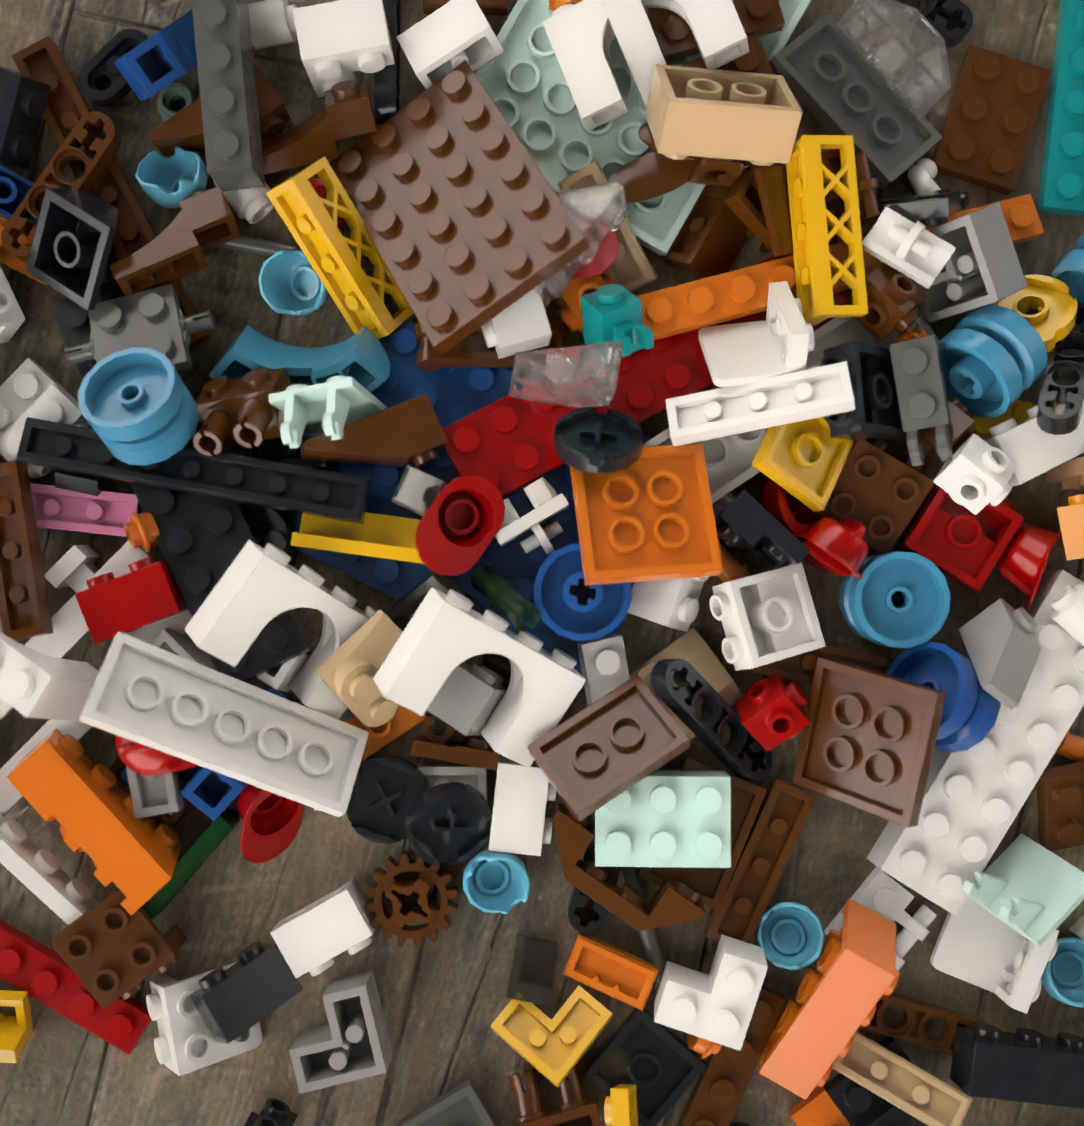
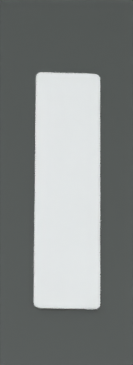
[601,0,667,109]

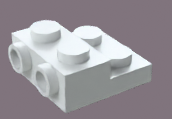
[0,358,89,479]
[709,562,826,671]

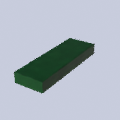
[141,808,240,920]

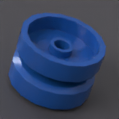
[533,543,632,641]
[886,641,1001,753]

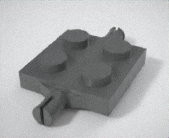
[64,284,216,372]

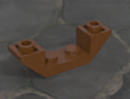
[553,803,706,931]

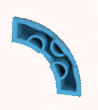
[209,325,391,392]

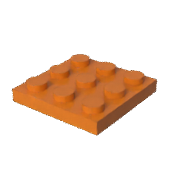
[570,443,723,586]

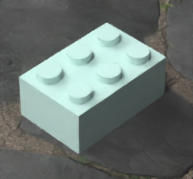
[595,770,731,868]

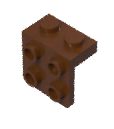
[816,438,935,553]
[52,889,187,1009]

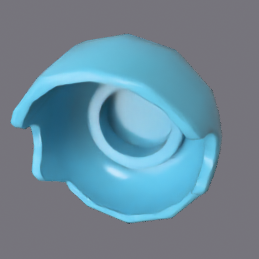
[135,146,208,209]
[258,250,329,316]
[463,849,531,914]
[757,902,825,970]
[1041,937,1084,1007]

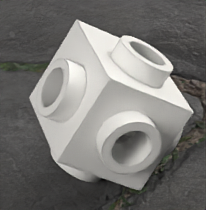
[933,433,1017,515]

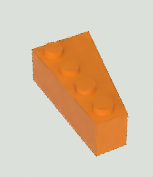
[6,728,182,916]
[758,898,900,1100]

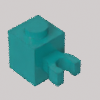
[581,284,653,361]

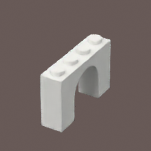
[542,0,749,131]
[184,540,377,720]
[373,587,586,768]
[0,617,100,721]

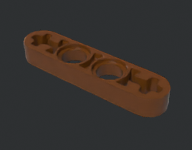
[1,112,121,262]
[859,992,987,1056]

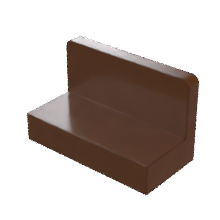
[661,185,748,279]

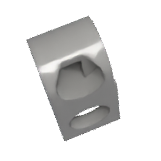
[392,466,447,517]

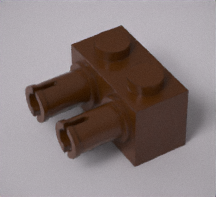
[193,368,292,456]
[508,1064,602,1126]

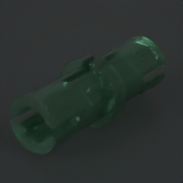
[471,565,540,632]

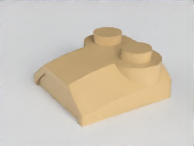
[314,609,403,727]
[629,627,743,740]

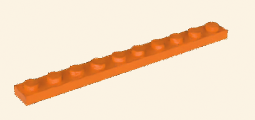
[636,193,1044,341]

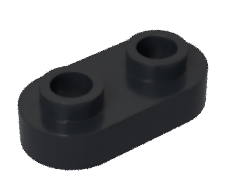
[79,28,148,107]

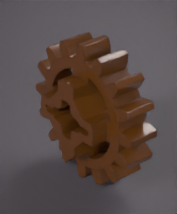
[364,850,459,948]

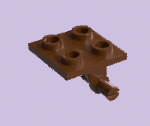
[754,153,881,257]

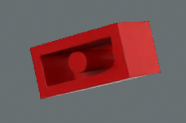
[75,556,188,644]

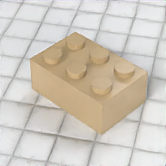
[646,64,803,167]

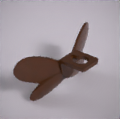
[609,122,761,203]

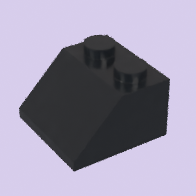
[26,188,118,311]

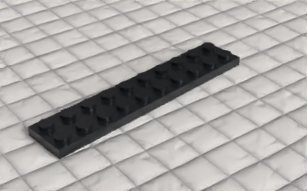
[50,278,310,683]

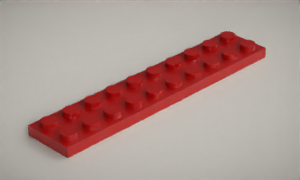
[443,254,848,509]

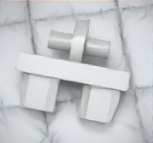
[862,207,956,289]
[495,477,569,556]

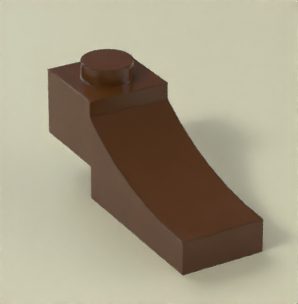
[261,81,377,174]
[109,186,241,296]

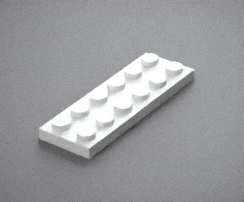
[79,631,369,817]

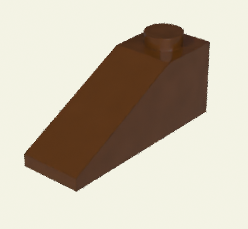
[147,63,291,156]
[300,394,448,468]

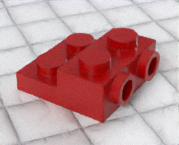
[900,483,1024,591]

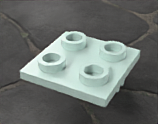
[269,376,388,449]
[963,833,1084,947]

